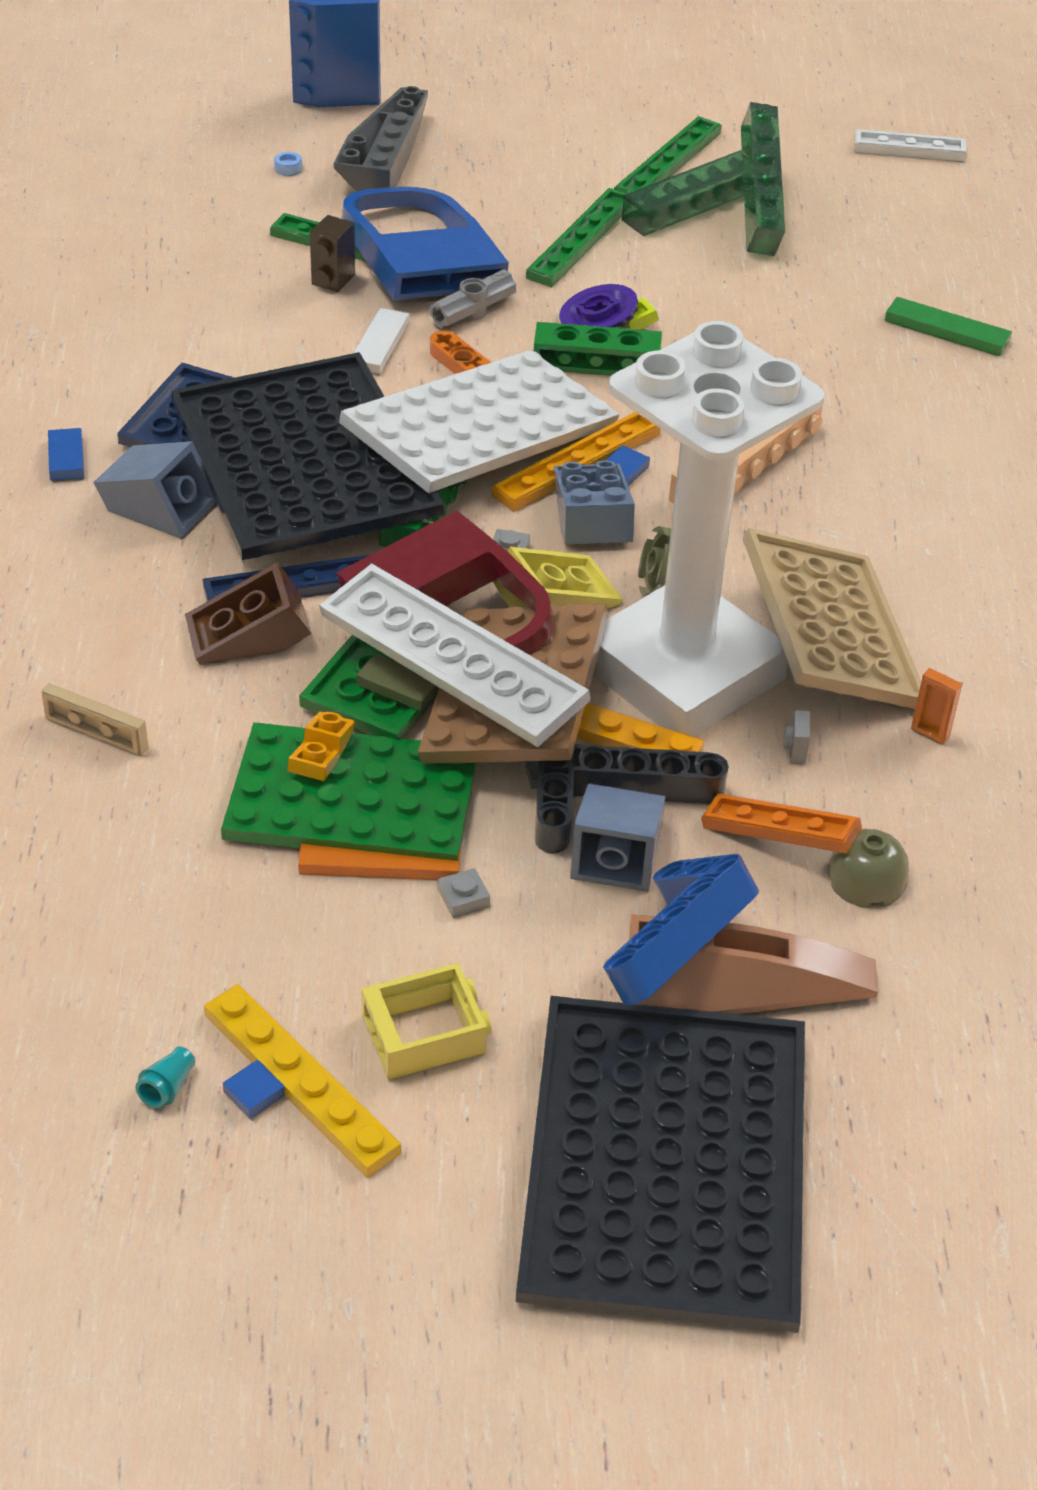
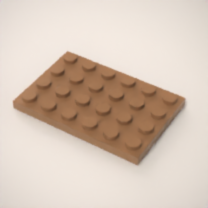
[418,603,608,764]

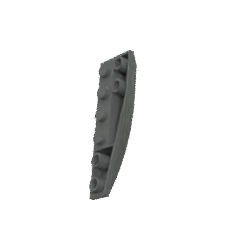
[334,86,428,192]

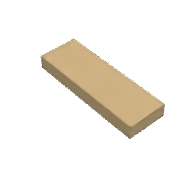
[41,683,149,756]

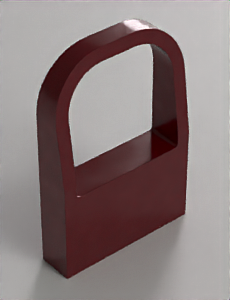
[336,510,555,655]

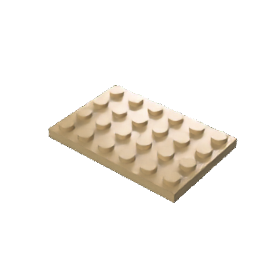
[742,528,921,708]

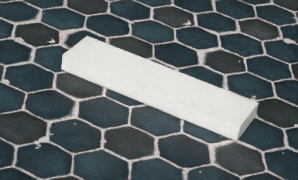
[854,129,967,162]

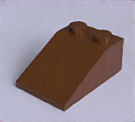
[185,562,312,664]

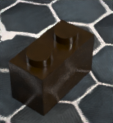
[310,215,356,292]

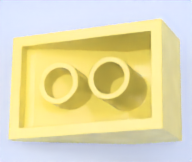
[493,547,623,609]

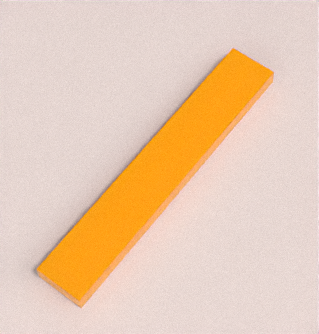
[491,412,660,512]

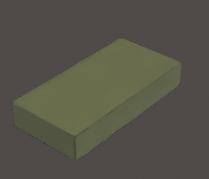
[356,653,439,711]

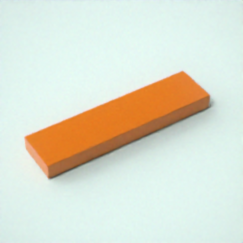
[701,793,862,854]
[298,843,460,880]

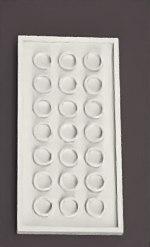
[339,350,619,493]

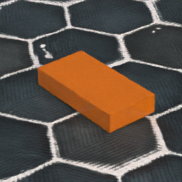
[911,668,963,745]

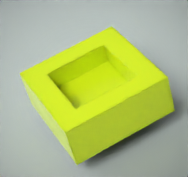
[625,297,659,330]

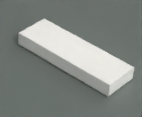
[354,308,409,375]

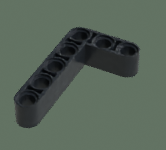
[535,744,729,853]

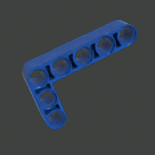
[603,854,759,1006]

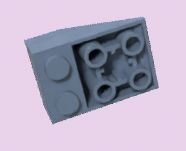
[553,460,635,544]

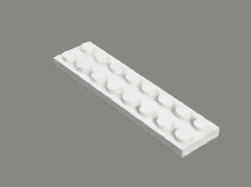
[319,563,591,747]

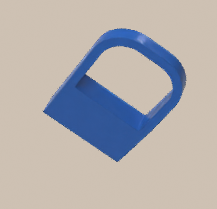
[341,187,509,300]

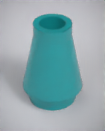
[135,1046,196,1108]

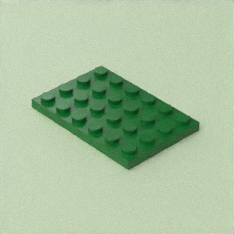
[221,722,477,861]

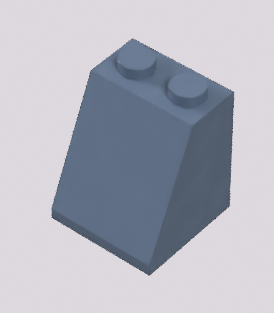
[93,441,217,538]
[570,784,666,892]

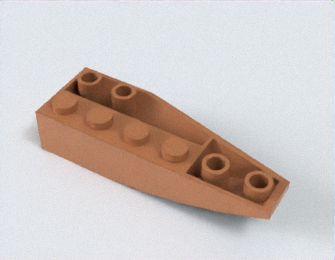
[628,914,878,1014]

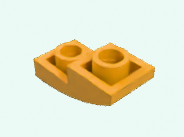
[288,711,355,781]

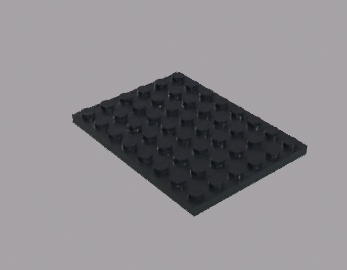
[171,352,444,560]
[515,996,805,1333]

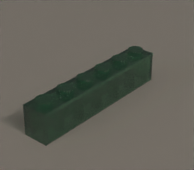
[741,102,785,256]
[621,145,777,236]

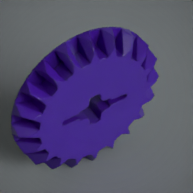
[559,284,639,328]

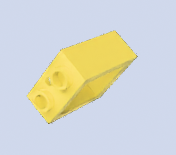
[361,963,492,1080]

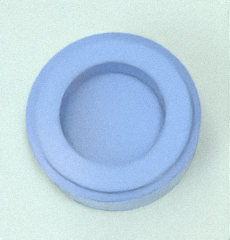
[274,152,303,176]

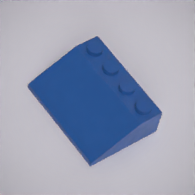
[289,0,381,107]

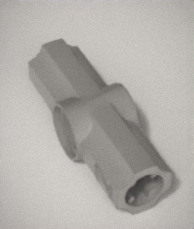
[430,269,516,329]

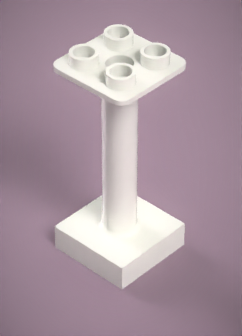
[593,321,825,737]

